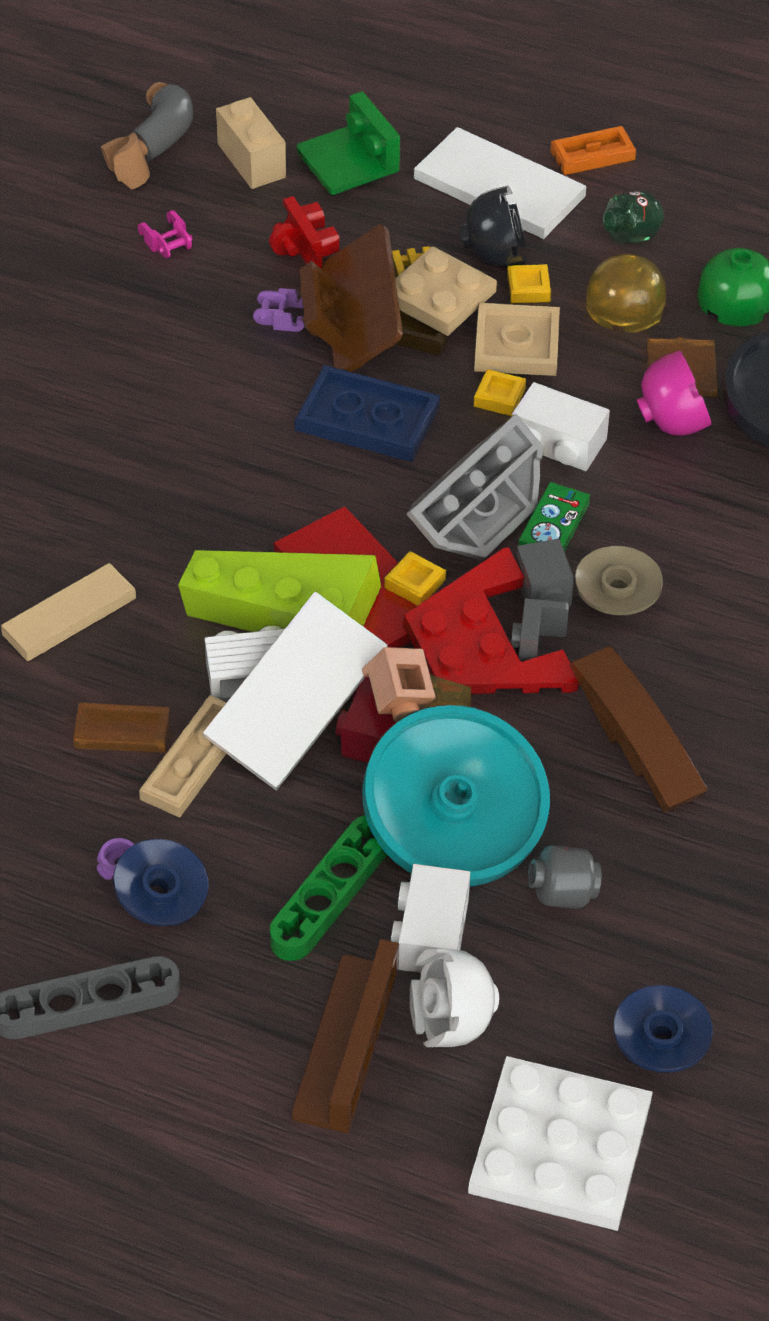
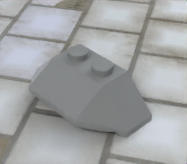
[407,414,543,560]

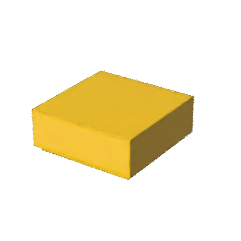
[507,264,551,304]
[474,369,526,416]
[384,551,446,606]

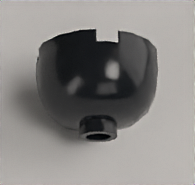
[460,185,527,268]

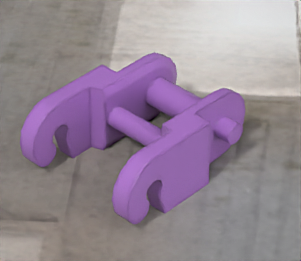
[253,288,304,332]

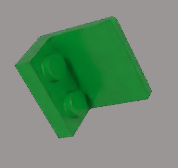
[297,91,400,195]

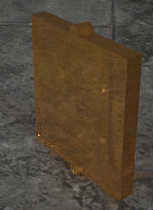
[647,336,717,397]

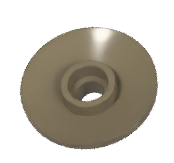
[575,546,663,615]

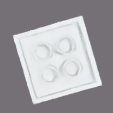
[468,1056,652,1231]

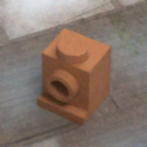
[362,647,436,722]

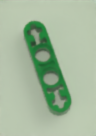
[270,815,387,961]

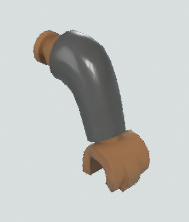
[100,82,194,190]

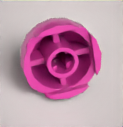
[636,350,712,436]

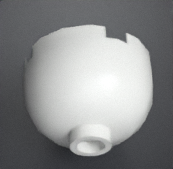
[410,949,499,1047]

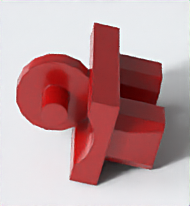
[269,196,340,269]

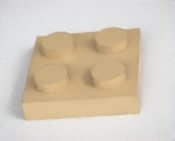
[395,246,497,336]
[474,303,560,376]

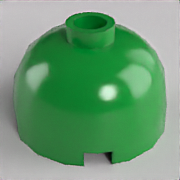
[697,248,769,326]

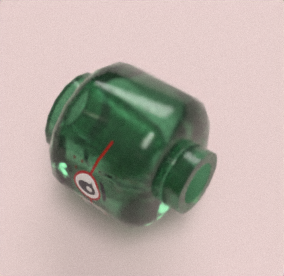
[603,191,664,244]

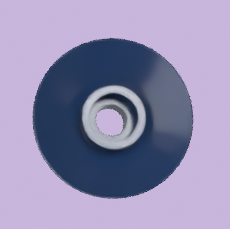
[113,839,209,926]
[613,985,713,1073]

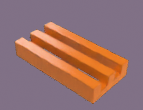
[550,126,636,175]

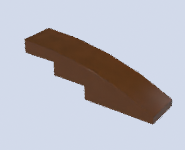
[570,646,708,813]

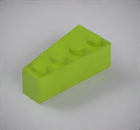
[178,550,381,632]

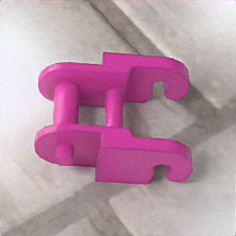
[138,210,193,258]

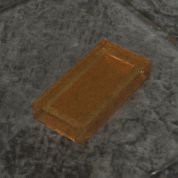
[73,703,170,753]

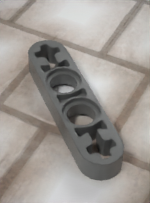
[0,956,180,1040]

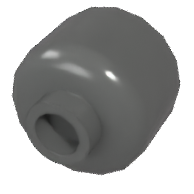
[528,845,602,909]

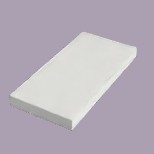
[414,127,586,239]
[203,592,388,791]

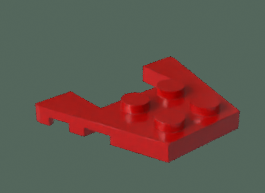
[403,547,579,695]

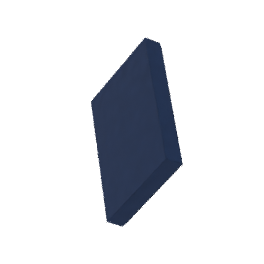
[295,365,440,462]

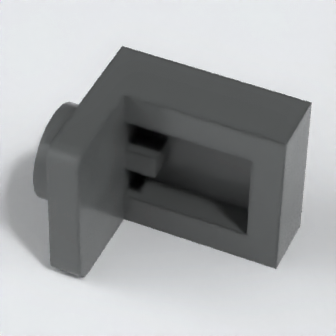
[511,598,569,662]

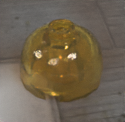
[586,254,666,332]

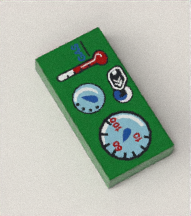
[519,482,590,552]

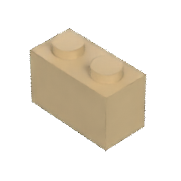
[216,97,286,189]

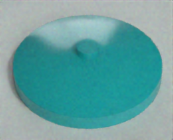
[362,705,550,886]

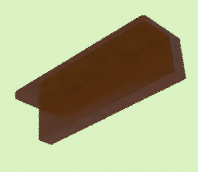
[292,939,399,1134]

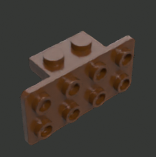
[299,224,403,372]

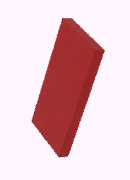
[274,506,417,648]

